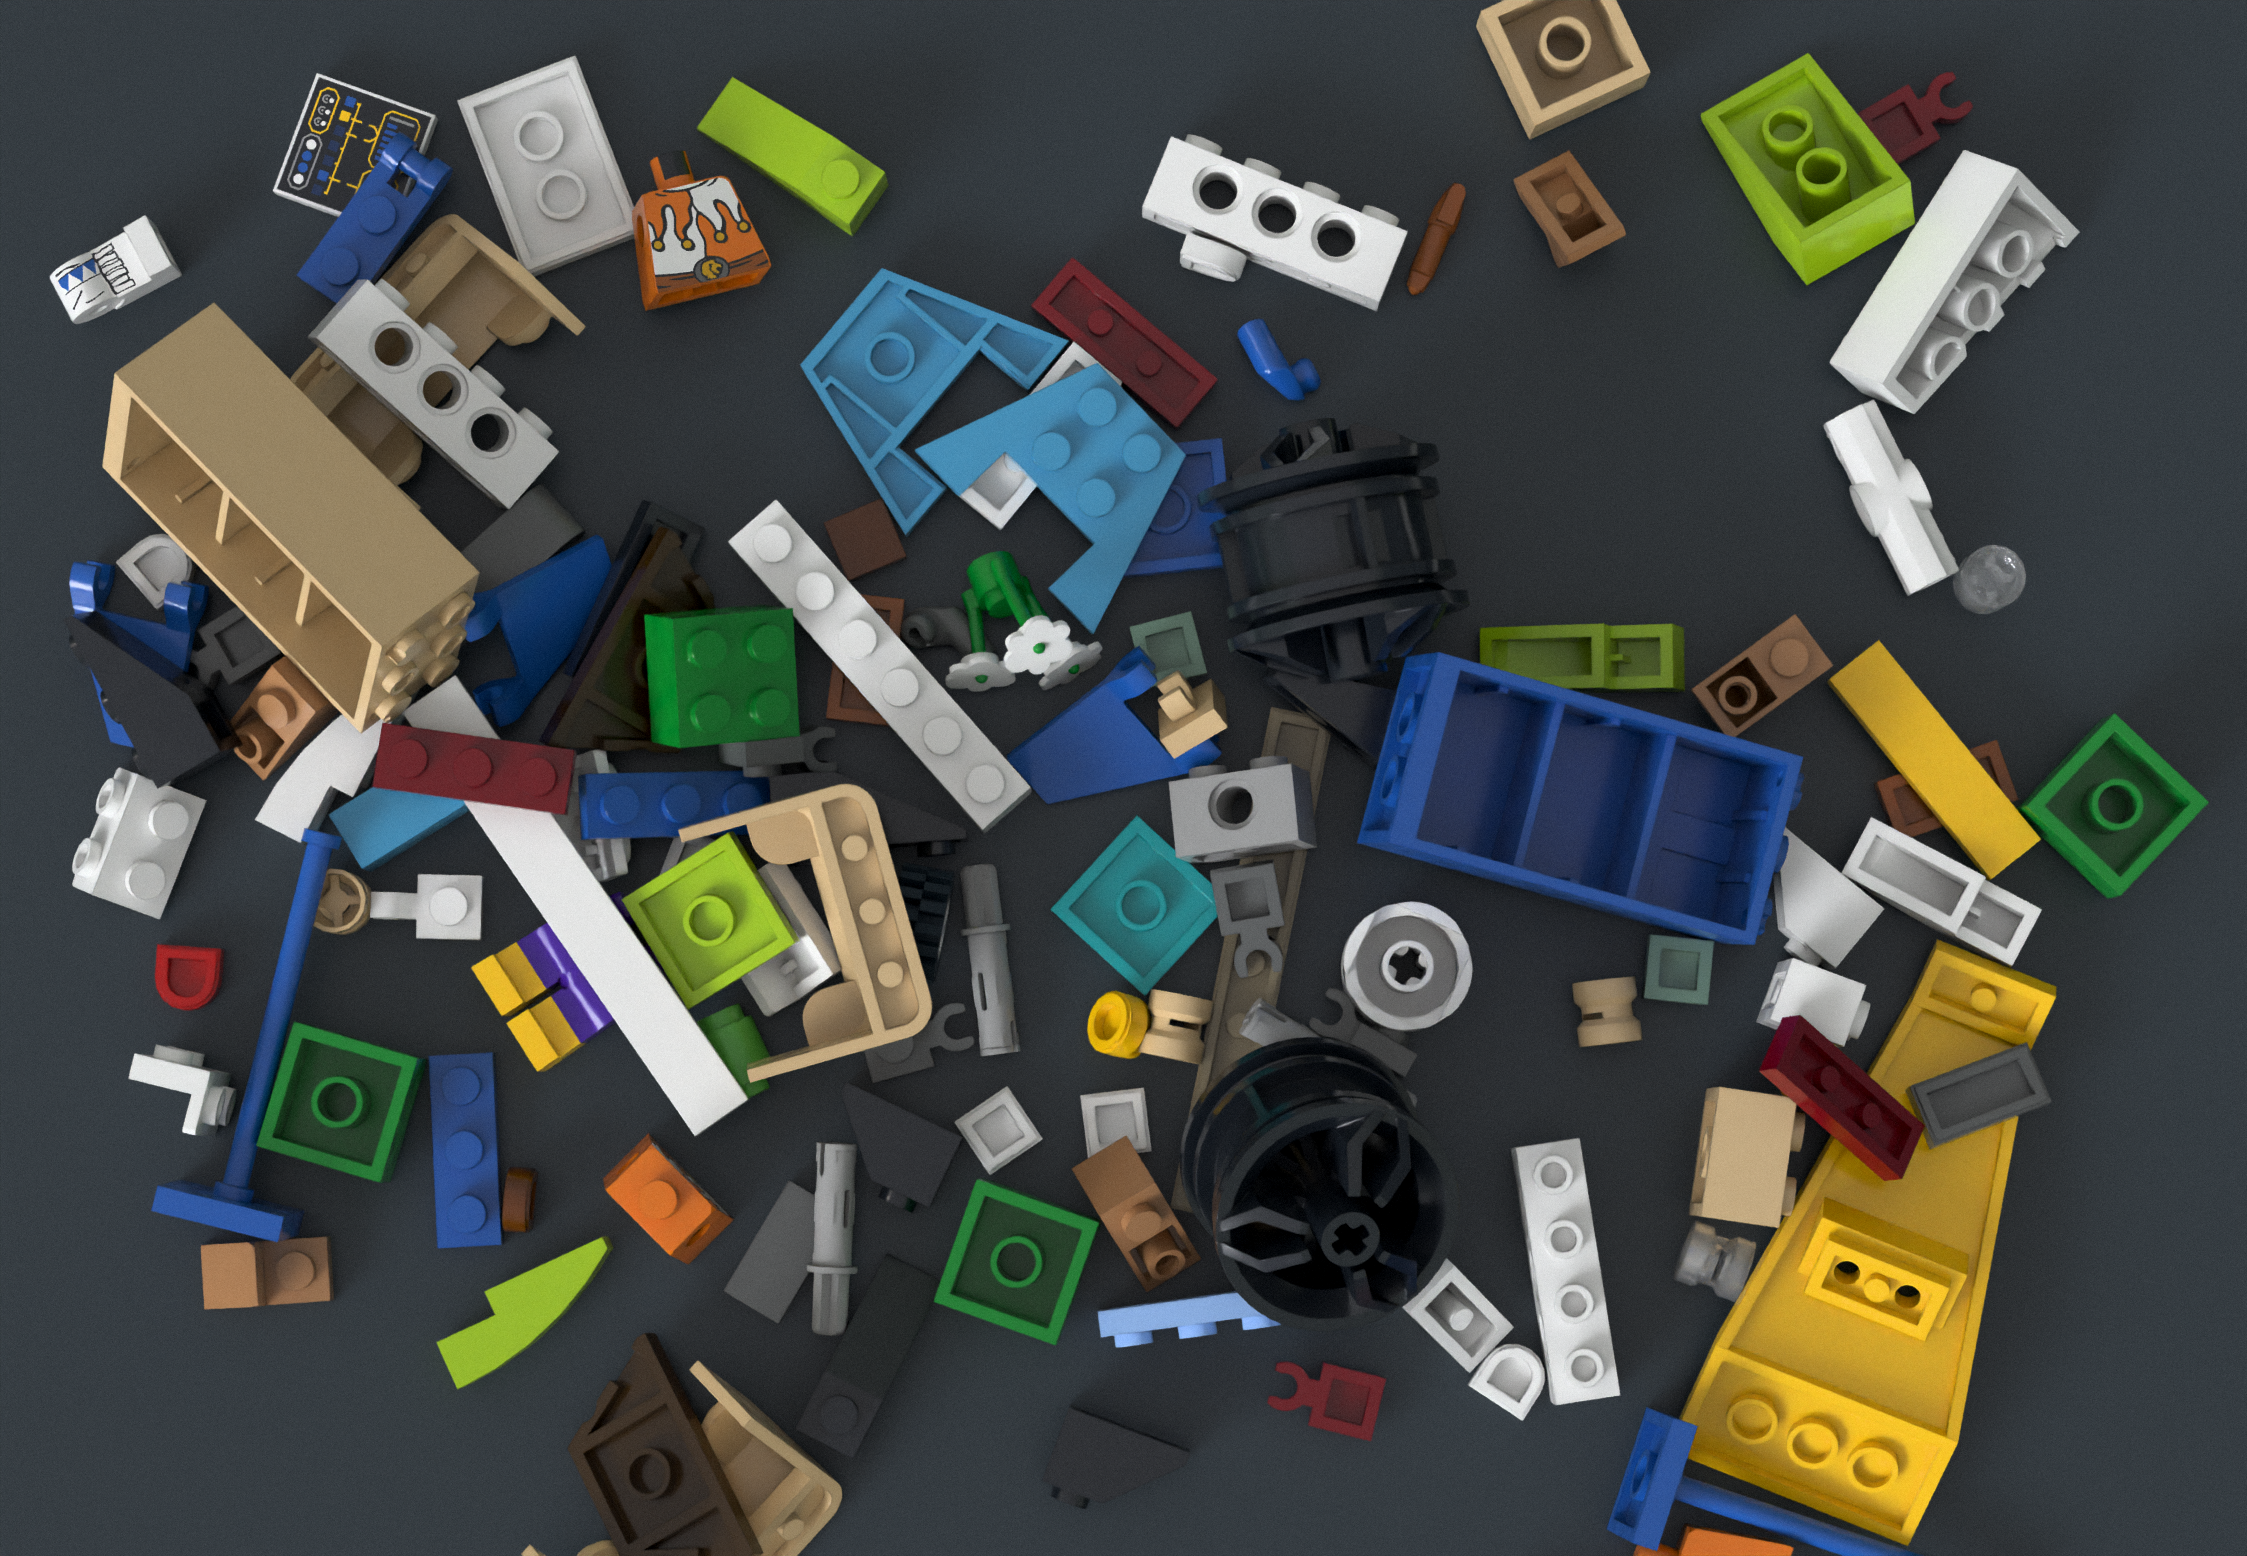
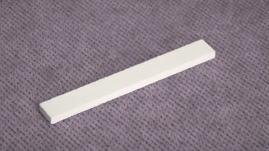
[403,675,750,1136]

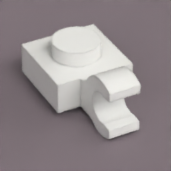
[370,874,484,940]

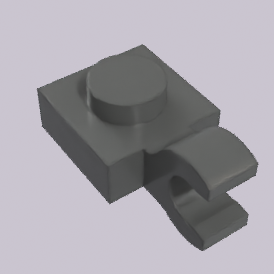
[718,725,837,777]
[1308,988,1417,1078]

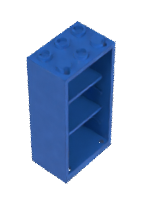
[1357,652,1805,945]

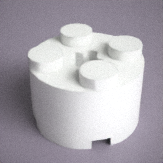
[1341,901,1473,1032]

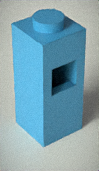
[329,787,470,872]

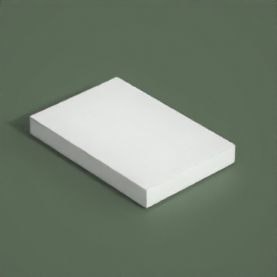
[457,56,634,276]

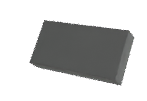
[1905,1042,2052,1150]
[724,1180,815,1324]

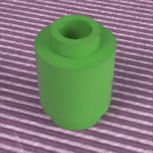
[697,1003,771,1098]

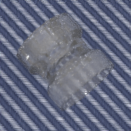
[1953,545,2026,615]
[1674,1221,1757,1302]

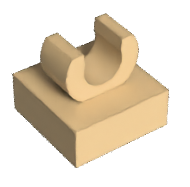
[1157,670,1228,759]

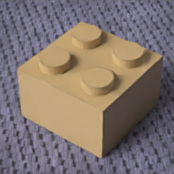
[1476,0,1651,140]
[1688,1087,1805,1228]

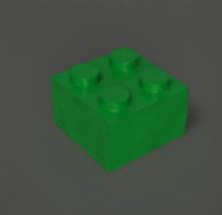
[644,604,800,748]
[2016,713,2209,899]
[256,1022,428,1183]
[933,1177,1102,1345]

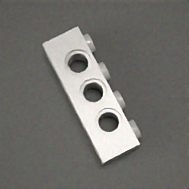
[1142,134,1408,311]
[308,279,559,509]
[1510,1138,1620,1405]

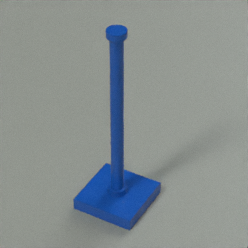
[151,828,342,1242]
[1607,1407,1923,1556]

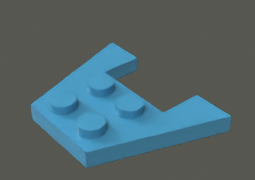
[800,268,1069,538]
[915,363,1186,635]

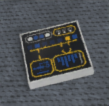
[273,73,438,217]

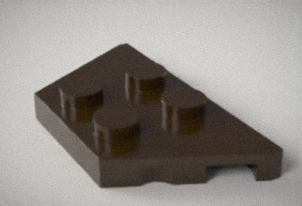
[539,526,716,753]
[567,1333,764,1556]

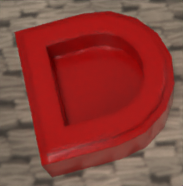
[155,944,225,1011]

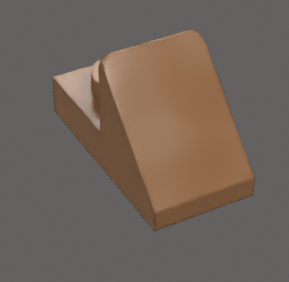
[1513,150,1626,268]
[201,1236,334,1309]

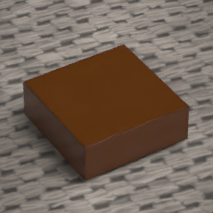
[823,498,907,583]

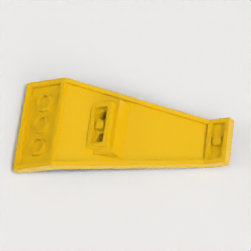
[1679,939,2057,1546]

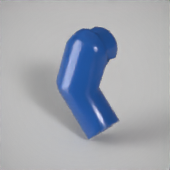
[1237,319,1321,401]

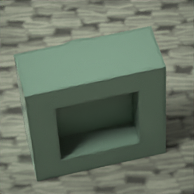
[1129,611,1207,690]
[1642,934,1714,1005]

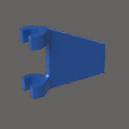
[465,534,612,727]
[69,560,209,747]
[1007,646,1222,804]

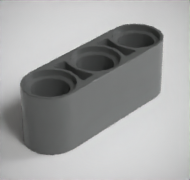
[460,484,585,649]

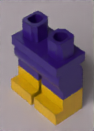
[471,892,667,1072]

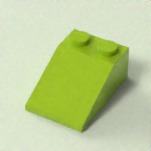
[1701,53,1915,285]

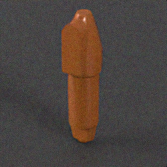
[1406,183,1466,295]

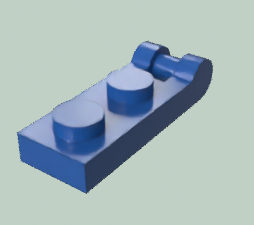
[297,132,453,304]

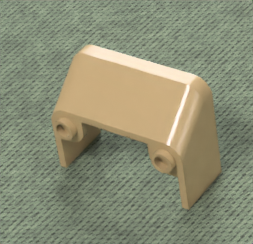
[290,214,586,510]
[678,784,932,1083]
[521,1361,842,1556]

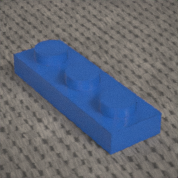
[578,771,771,840]
[428,1052,504,1248]

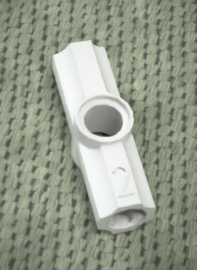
[1823,400,1959,596]

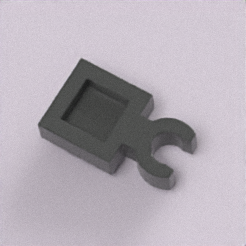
[190,606,285,690]
[1210,859,1285,978]
[864,1003,975,1084]

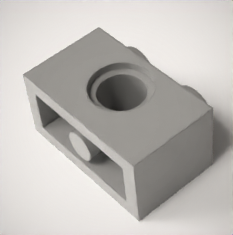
[1169,756,1317,865]

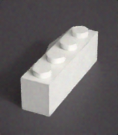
[1829,150,2080,414]

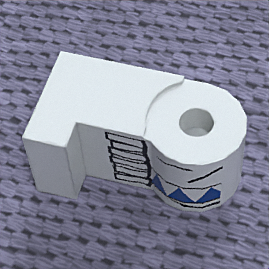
[50,215,182,324]

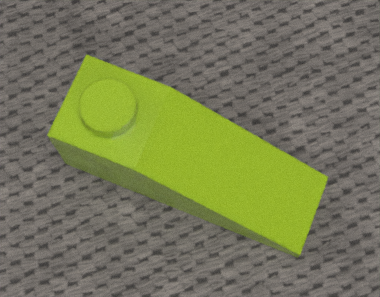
[696,77,889,237]

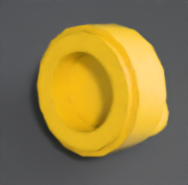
[1087,991,1152,1059]

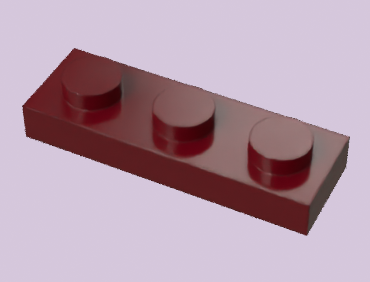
[1031,257,1218,431]
[372,723,577,816]
[1759,1015,1925,1181]

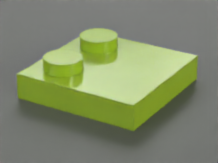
[621,831,800,1009]

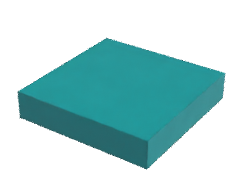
[1051,816,1218,996]

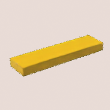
[1827,640,2041,881]

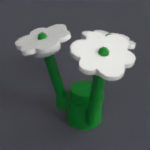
[945,551,1103,692]

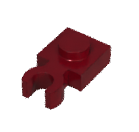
[1857,72,1973,165]
[1267,1361,1386,1441]

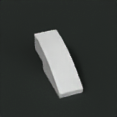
[255,690,419,845]
[1842,817,2042,968]

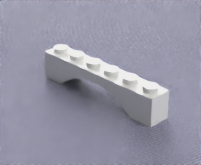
[728,500,1032,834]

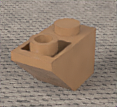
[1691,614,1833,737]
[230,656,339,781]
[1071,1135,1201,1292]

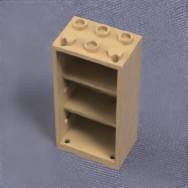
[102,303,480,734]

